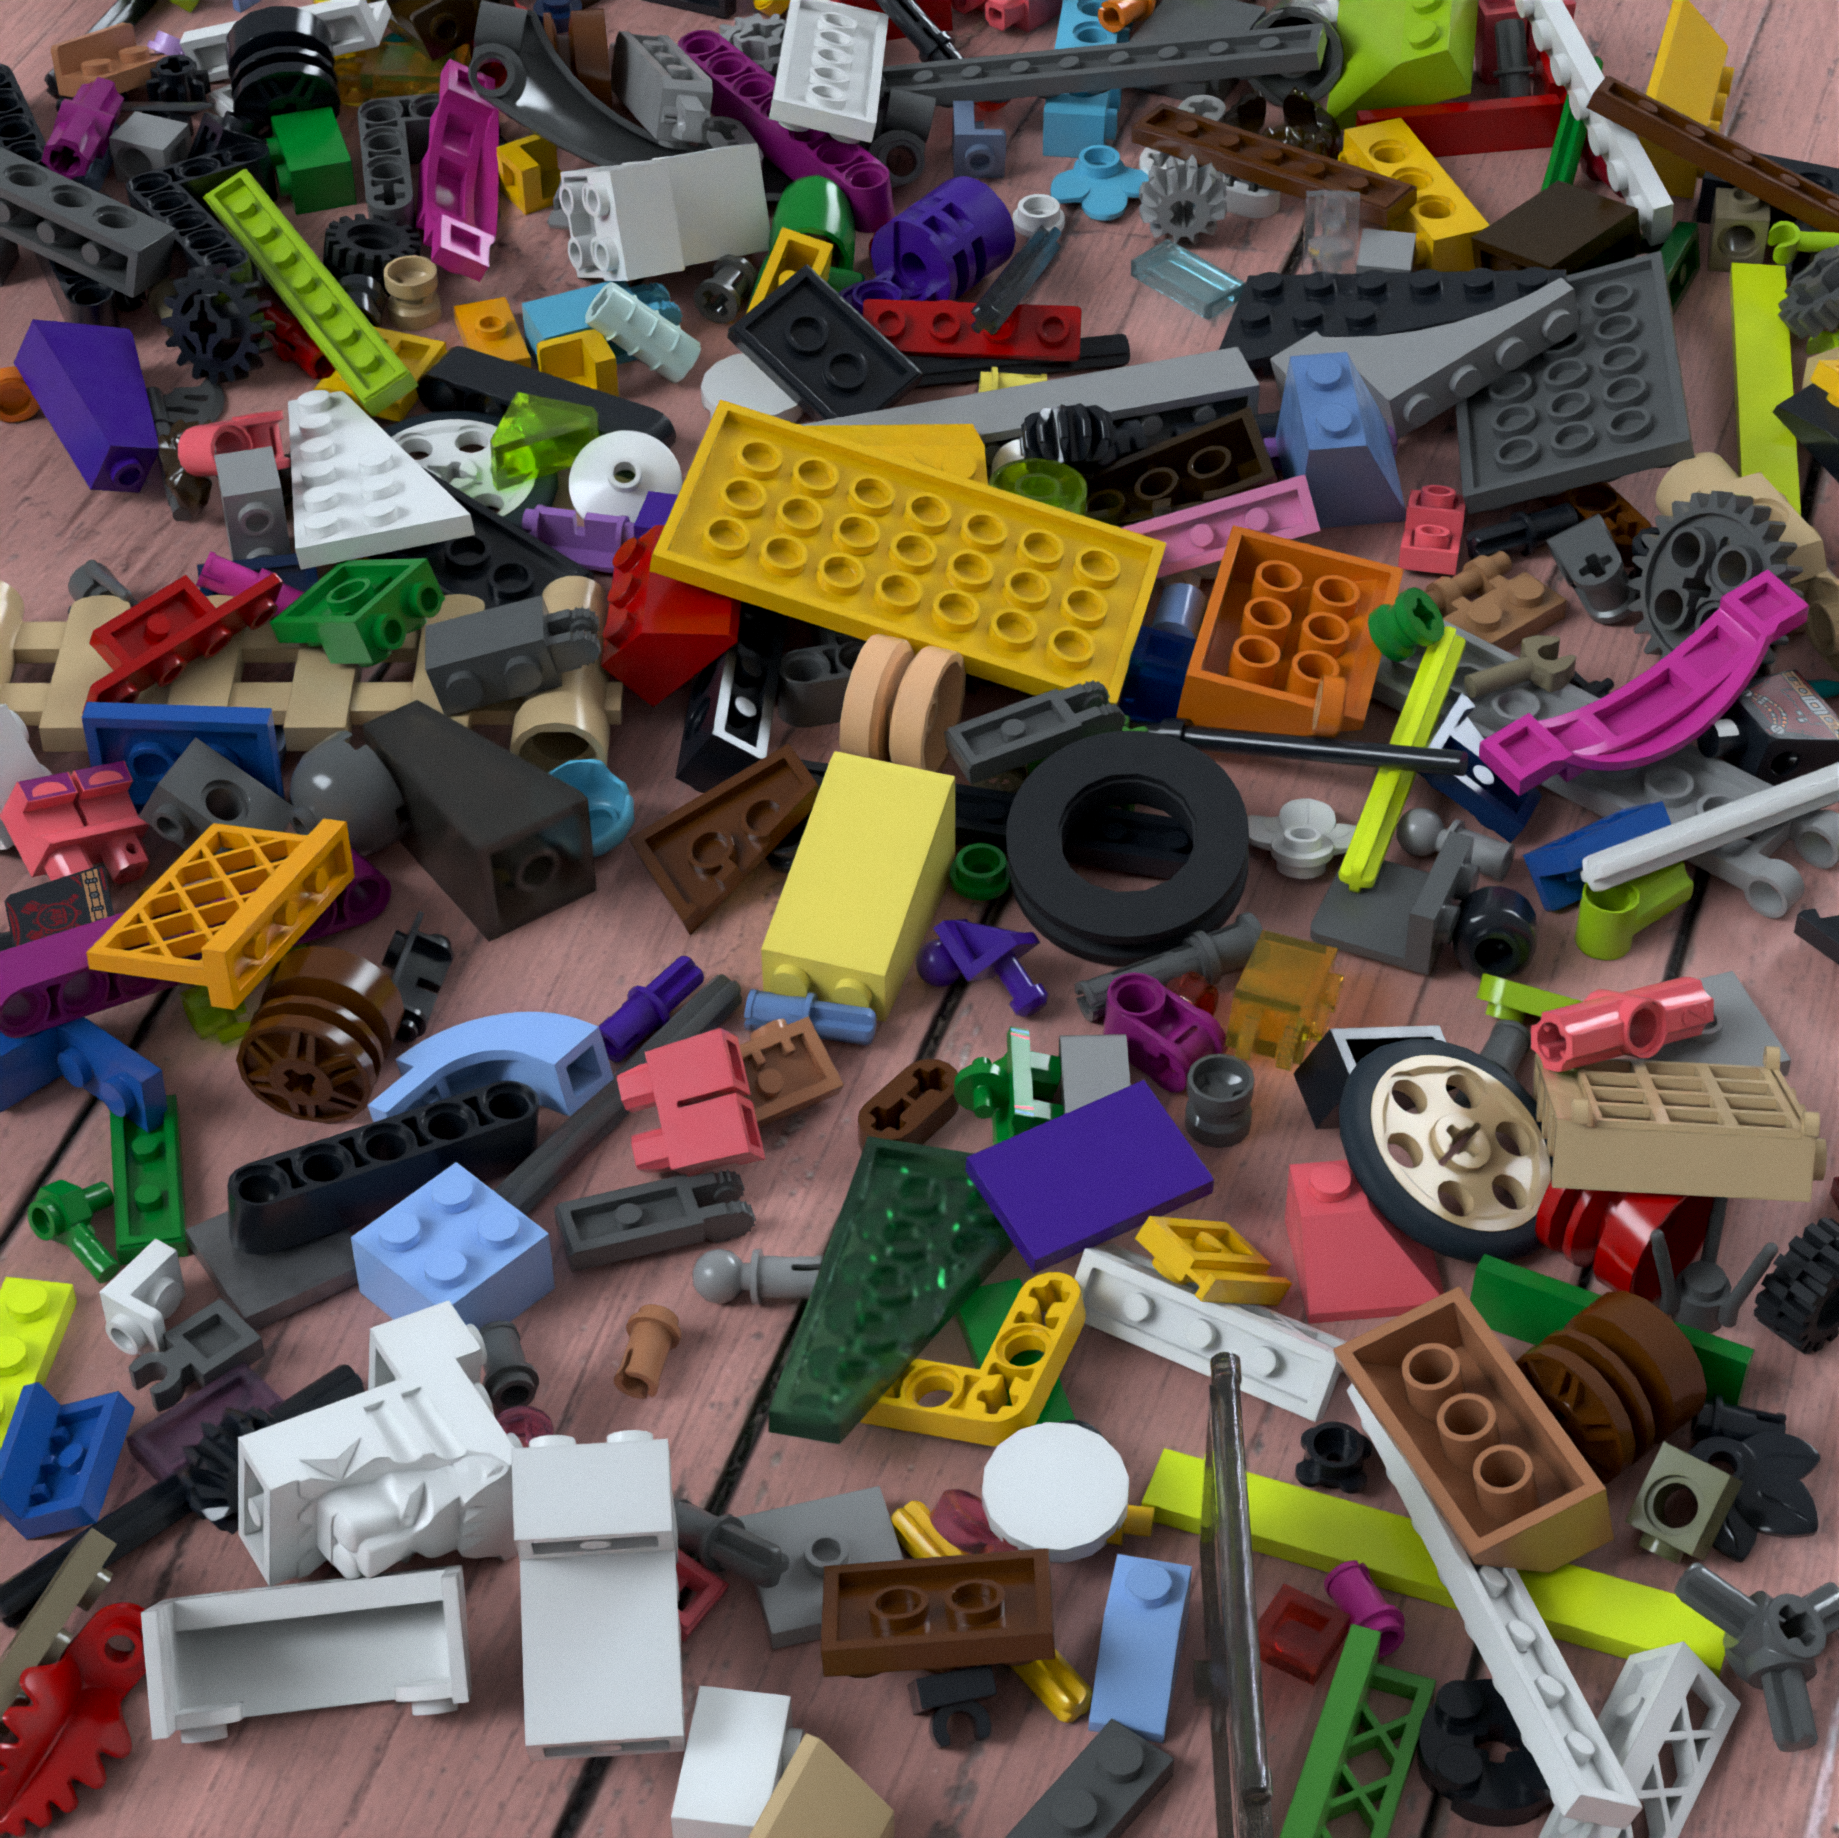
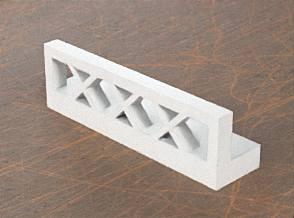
[179,0,392,82]
[1074,1243,1347,1422]
[1538,1641,1741,1838]

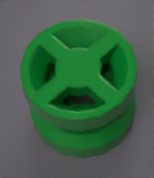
[1368,587,1444,663]

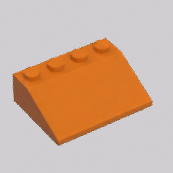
[1176,525,1404,736]

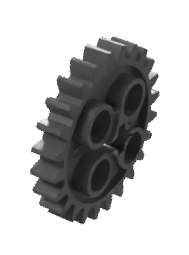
[1628,491,1804,678]

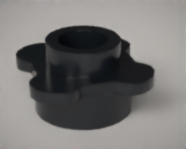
[1295,1422,1372,1494]

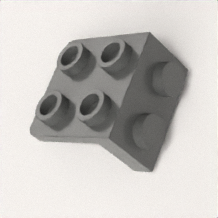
[1310,831,1480,975]

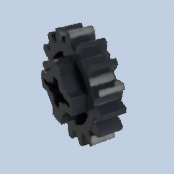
[161,263,276,385]

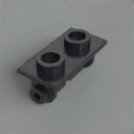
[381,911,454,1042]

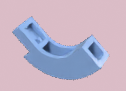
[367,1012,614,1122]

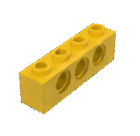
[1338,117,1489,272]

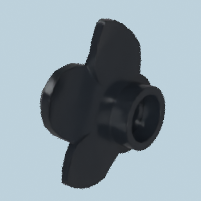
[1688,1431,1821,1563]

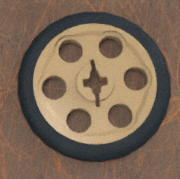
[1339,1038,1553,1263]

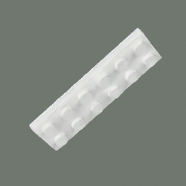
[769,0,888,144]

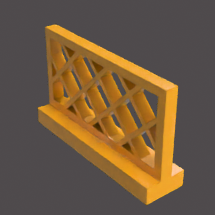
[86,818,355,1010]

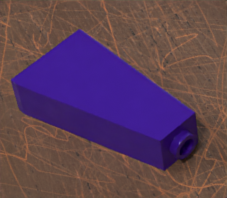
[13,319,159,493]

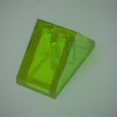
[490,392,599,491]

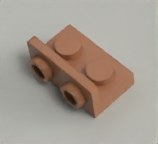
[51,22,170,97]
[740,1016,844,1128]

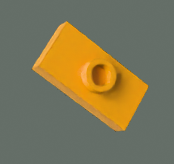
[453,297,531,368]

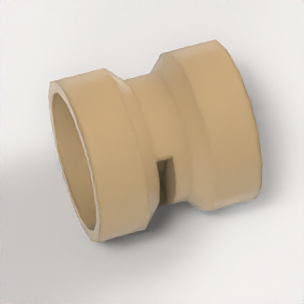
[384,255,442,331]

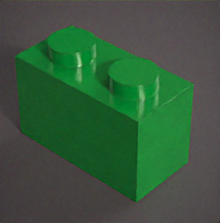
[265,106,357,215]

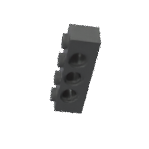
[0,147,176,298]

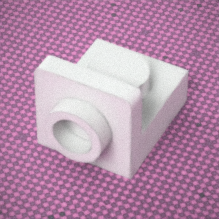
[99,1239,186,1355]

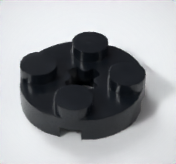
[1417,1679,1552,1827]

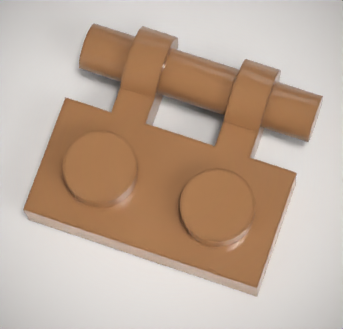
[1425,551,1567,651]

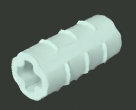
[585,282,701,383]

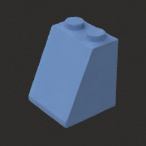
[1275,352,1406,528]

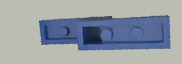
[0,1016,168,1133]

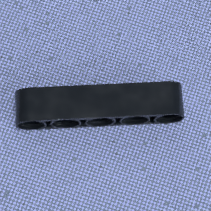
[416,346,676,480]
[227,1080,539,1255]

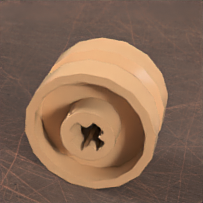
[839,634,966,773]

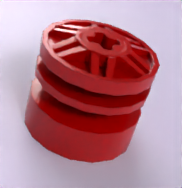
[1535,1180,1714,1302]

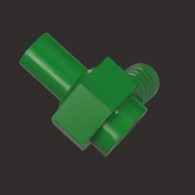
[27,1179,120,1284]

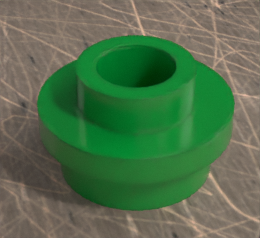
[950,843,1011,901]

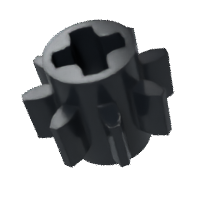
[146,55,211,117]

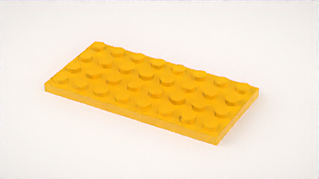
[649,399,1167,705]

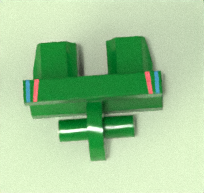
[954,1026,1064,1145]

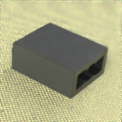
[1129,0,1266,102]

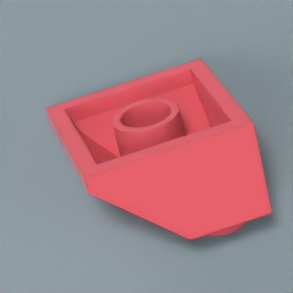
[1285,1160,1444,1324]

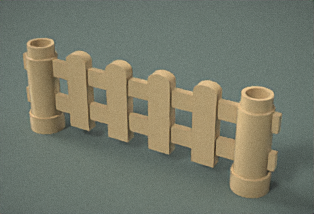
[0,576,624,792]

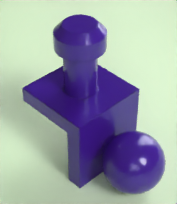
[916,919,1049,1017]

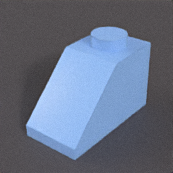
[1088,1554,1192,1744]

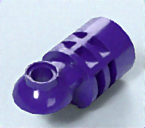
[839,176,1016,316]

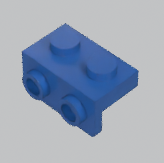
[0,1382,135,1540]

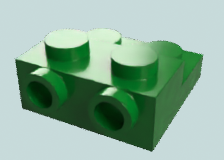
[270,558,445,667]

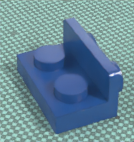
[1523,801,1671,912]

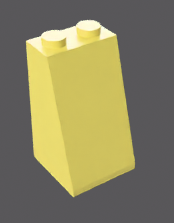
[761,751,955,1022]

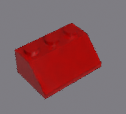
[601,525,741,707]

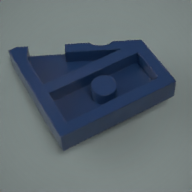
[1417,693,1542,843]

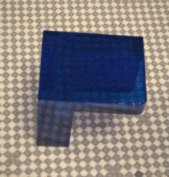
[1119,625,1197,722]

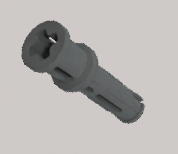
[1075,912,1270,1022]

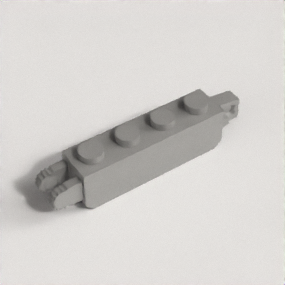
[608,31,713,149]

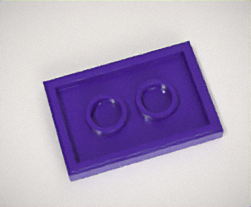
[965,1080,1215,1274]

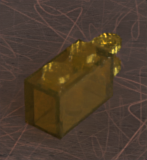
[334,42,471,106]
[1225,930,1344,1071]

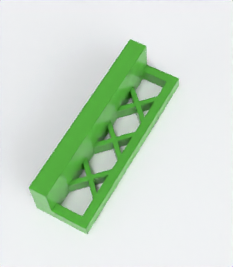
[1279,1624,1436,1838]

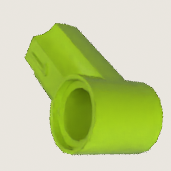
[1574,861,1694,960]

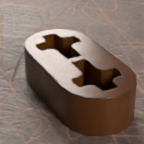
[858,1059,959,1163]

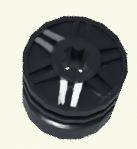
[225,6,341,139]

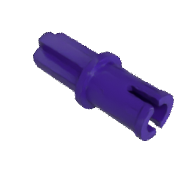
[599,956,704,1063]

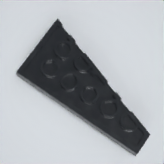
[1219,267,1567,376]

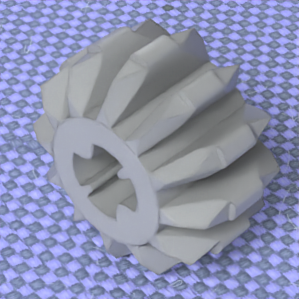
[1139,154,1227,247]

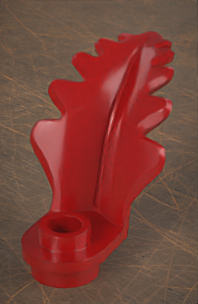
[0,1602,146,1837]

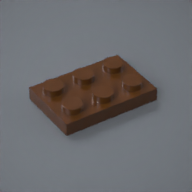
[821,1548,1055,1678]

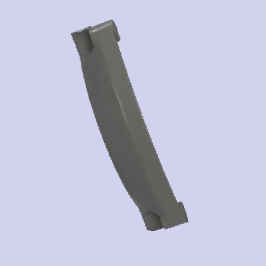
[468,0,936,203]

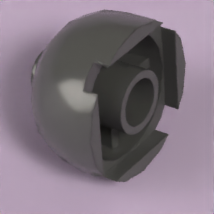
[289,730,409,857]

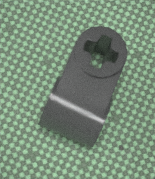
[1546,513,1638,624]

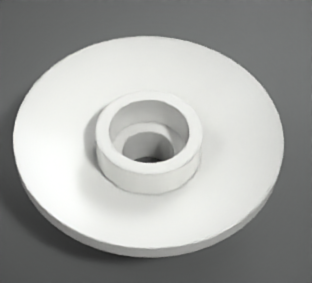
[569,431,683,523]

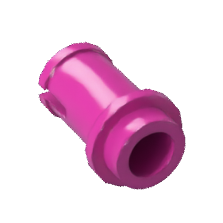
[1323,1560,1405,1658]

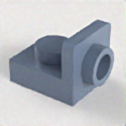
[952,101,1006,178]

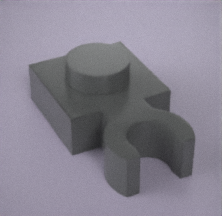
[129,1298,265,1412]

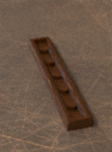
[1586,76,1839,233]
[1131,103,1417,227]

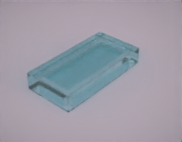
[1131,239,1245,320]

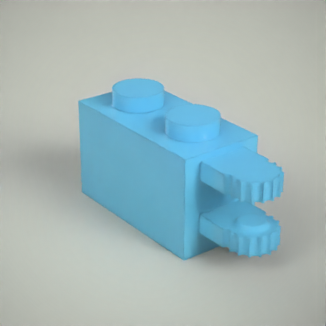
[522,281,683,367]

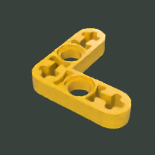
[836,1272,1086,1446]

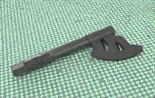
[146,377,225,521]

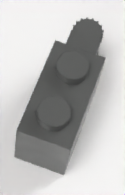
[425,595,601,716]

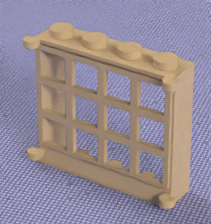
[1532,1046,1827,1202]

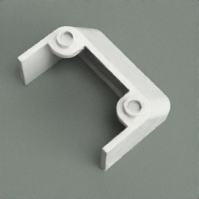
[141,1565,472,1743]

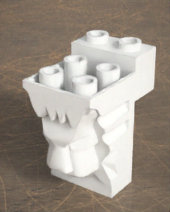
[559,143,771,281]
[238,1300,523,1587]
[511,1430,686,1761]

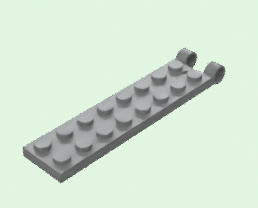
[1371,620,1839,918]

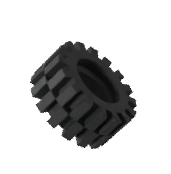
[323,214,421,297]
[1754,1217,1839,1354]

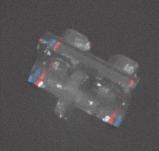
[1301,189,1360,274]

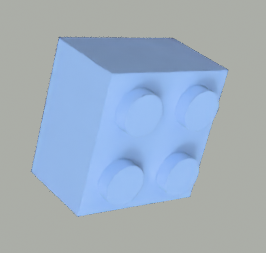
[351,1162,555,1330]

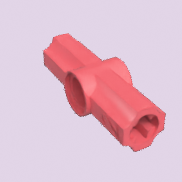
[1531,977,1714,1072]

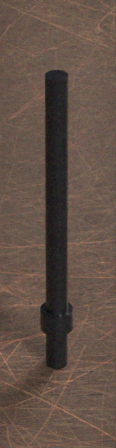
[1129,717,1468,776]

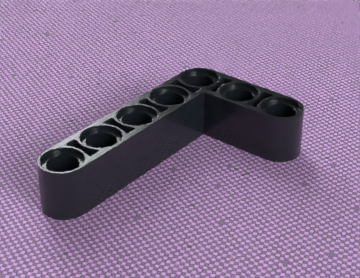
[125,142,278,297]

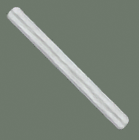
[1580,762,1839,892]

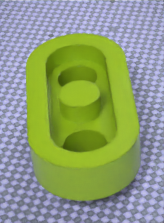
[1476,973,1583,1025]

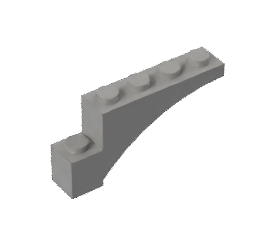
[1270,278,1581,440]

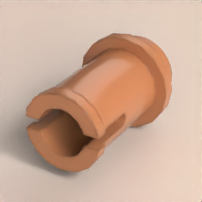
[613,1304,682,1399]

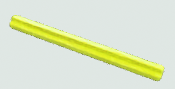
[1338,626,1466,893]

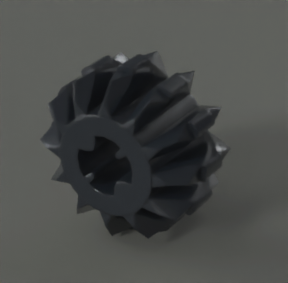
[1019,403,1117,479]
[176,1405,282,1535]

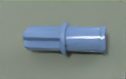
[744,989,877,1045]

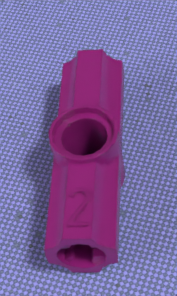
[41,77,124,180]

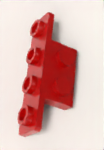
[863,299,1082,361]
[82,572,284,714]

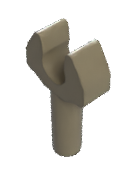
[1464,635,1576,698]

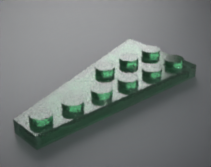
[768,1136,1015,1445]

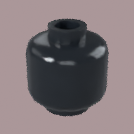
[1453,886,1537,979]

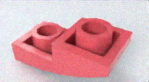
[1398,485,1466,575]

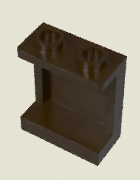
[1471,180,1642,276]

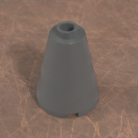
[1248,0,1344,106]

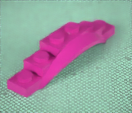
[416,59,499,282]
[1479,569,1809,796]

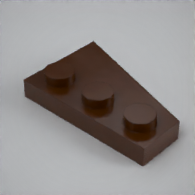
[628,743,819,935]

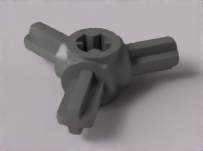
[1674,1563,1839,1752]

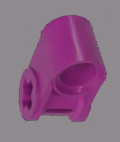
[1103,972,1228,1093]

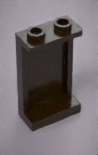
[366,0,516,62]

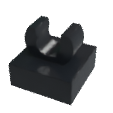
[907,1664,997,1749]

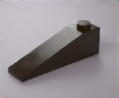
[1040,406,1280,526]

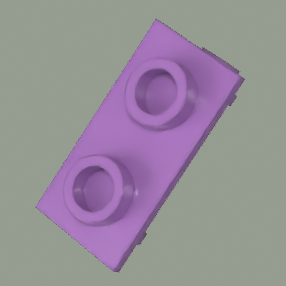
[522,504,635,573]

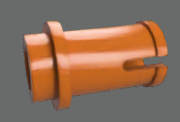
[1098,0,1156,33]

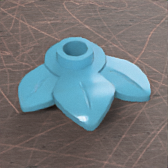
[1050,145,1149,221]

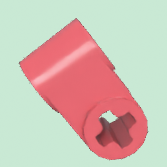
[178,410,291,477]

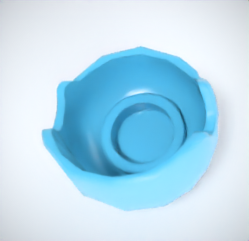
[536,759,635,859]

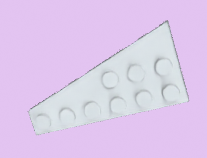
[288,390,475,570]

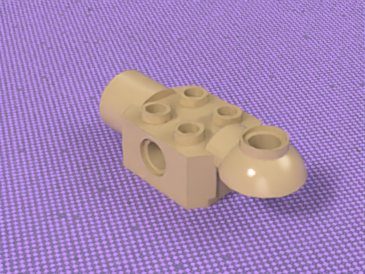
[1656,452,1839,672]

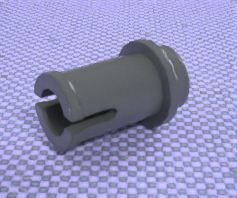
[479,1320,539,1411]

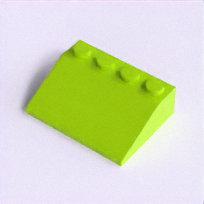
[1327,0,1479,130]

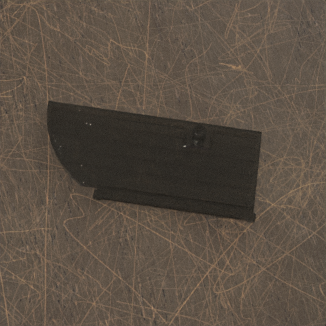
[1193,1352,1274,1838]

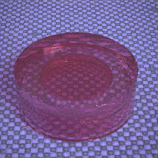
[929,1489,1000,1554]

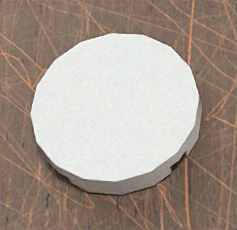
[701,353,805,423]
[982,1422,1129,1563]

